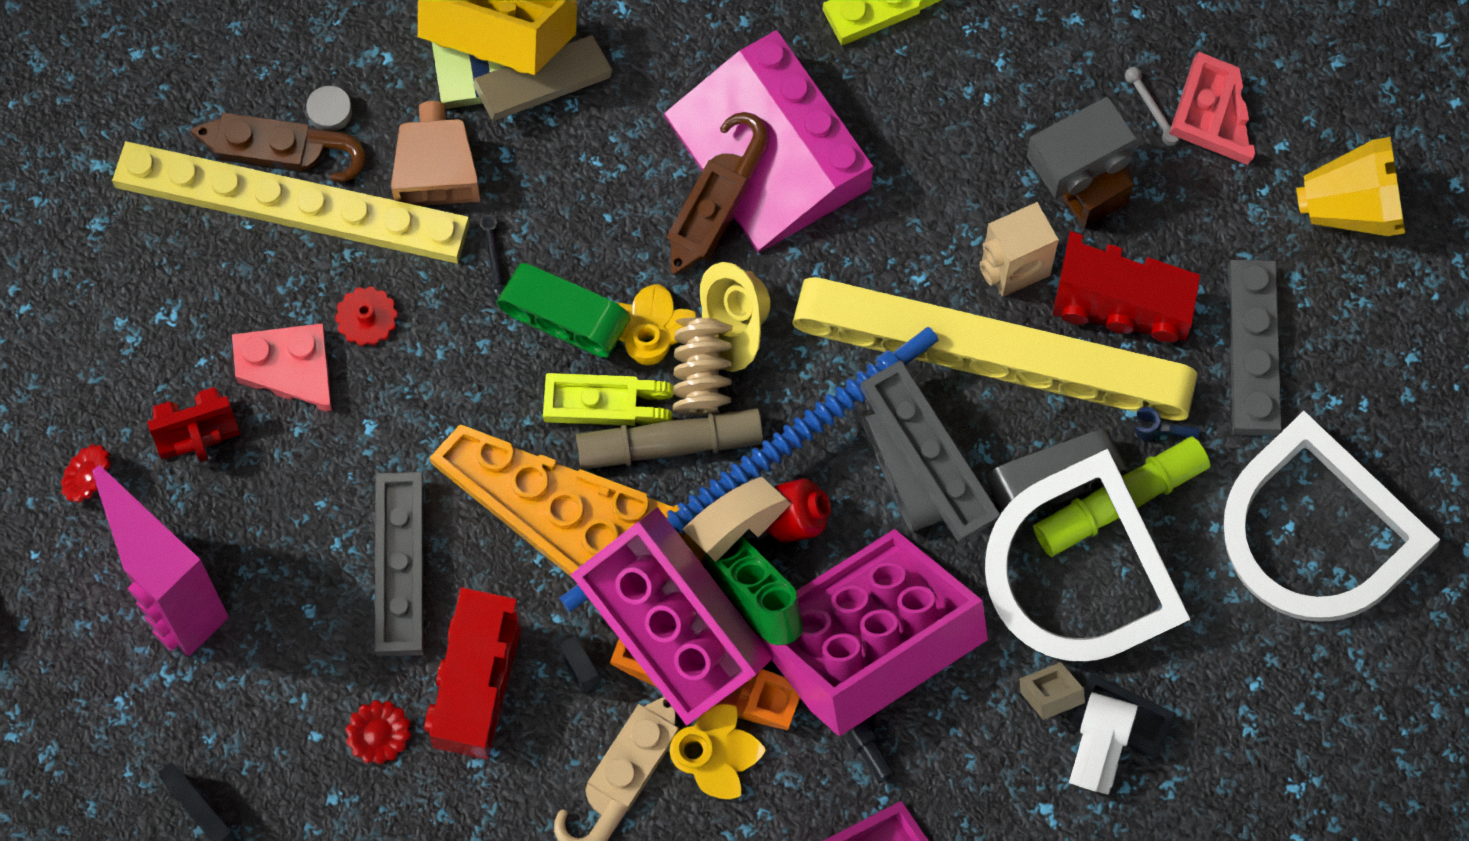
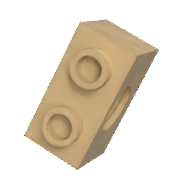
[980,202,1059,297]

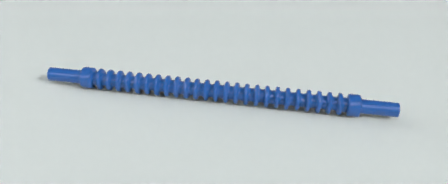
[559,327,939,613]

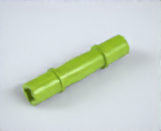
[1033,436,1210,557]

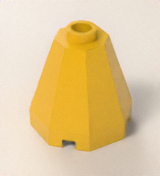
[1296,137,1405,236]

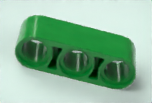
[496,263,631,358]
[704,536,803,645]

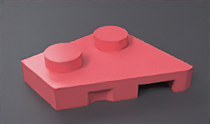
[1169,52,1255,165]
[232,323,332,412]

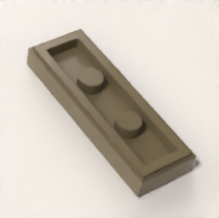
[473,35,612,121]

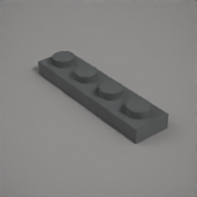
[1228,260,1281,436]
[860,360,1000,543]
[375,472,424,657]

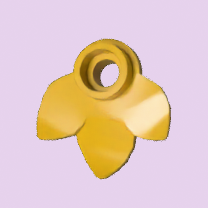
[615,284,696,365]
[670,704,765,800]

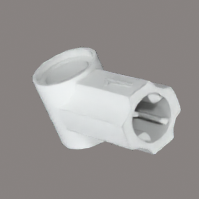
[1069,692,1138,794]

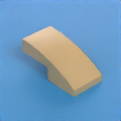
[683,476,791,562]

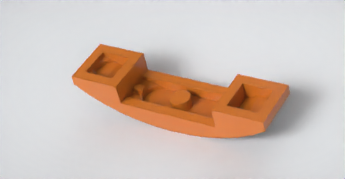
[610,639,800,730]

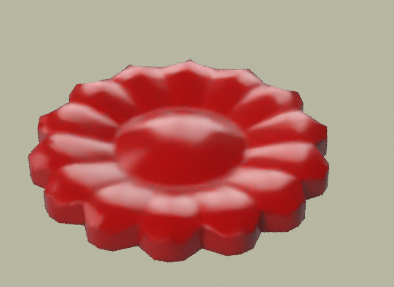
[335,286,398,347]
[60,444,111,503]
[345,700,411,765]

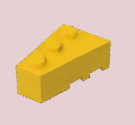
[417,0,578,75]

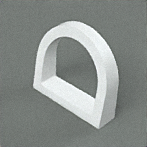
[1224,411,1440,622]
[985,449,1190,661]

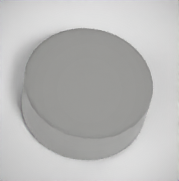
[306,86,352,132]

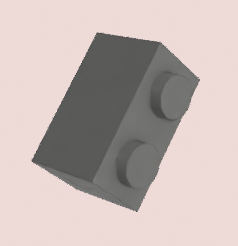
[1027,96,1136,199]

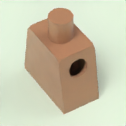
[391,101,480,206]

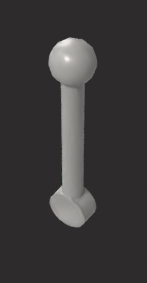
[1125,67,1180,146]

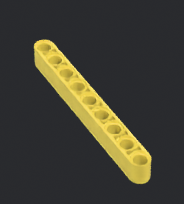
[792,277,1198,421]

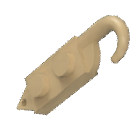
[554,697,679,841]

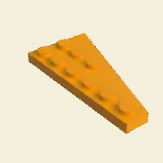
[429,424,706,578]

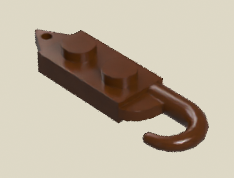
[190,112,366,182]
[666,112,769,276]

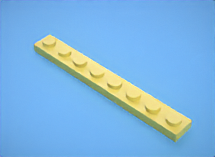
[112,141,470,264]

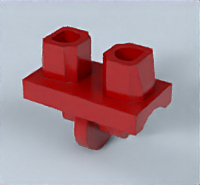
[147,387,241,463]

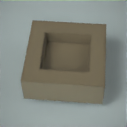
[1019,662,1085,720]

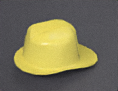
[700,262,770,372]

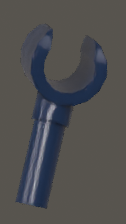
[1135,407,1199,442]

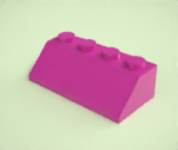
[570,507,774,725]

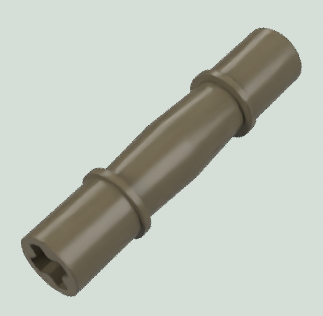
[576,408,763,470]

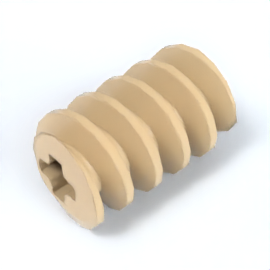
[673,317,733,416]

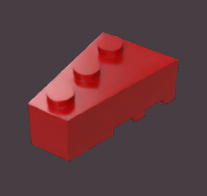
[1052,231,1200,343]
[424,587,522,760]

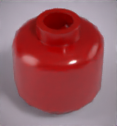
[765,478,831,544]

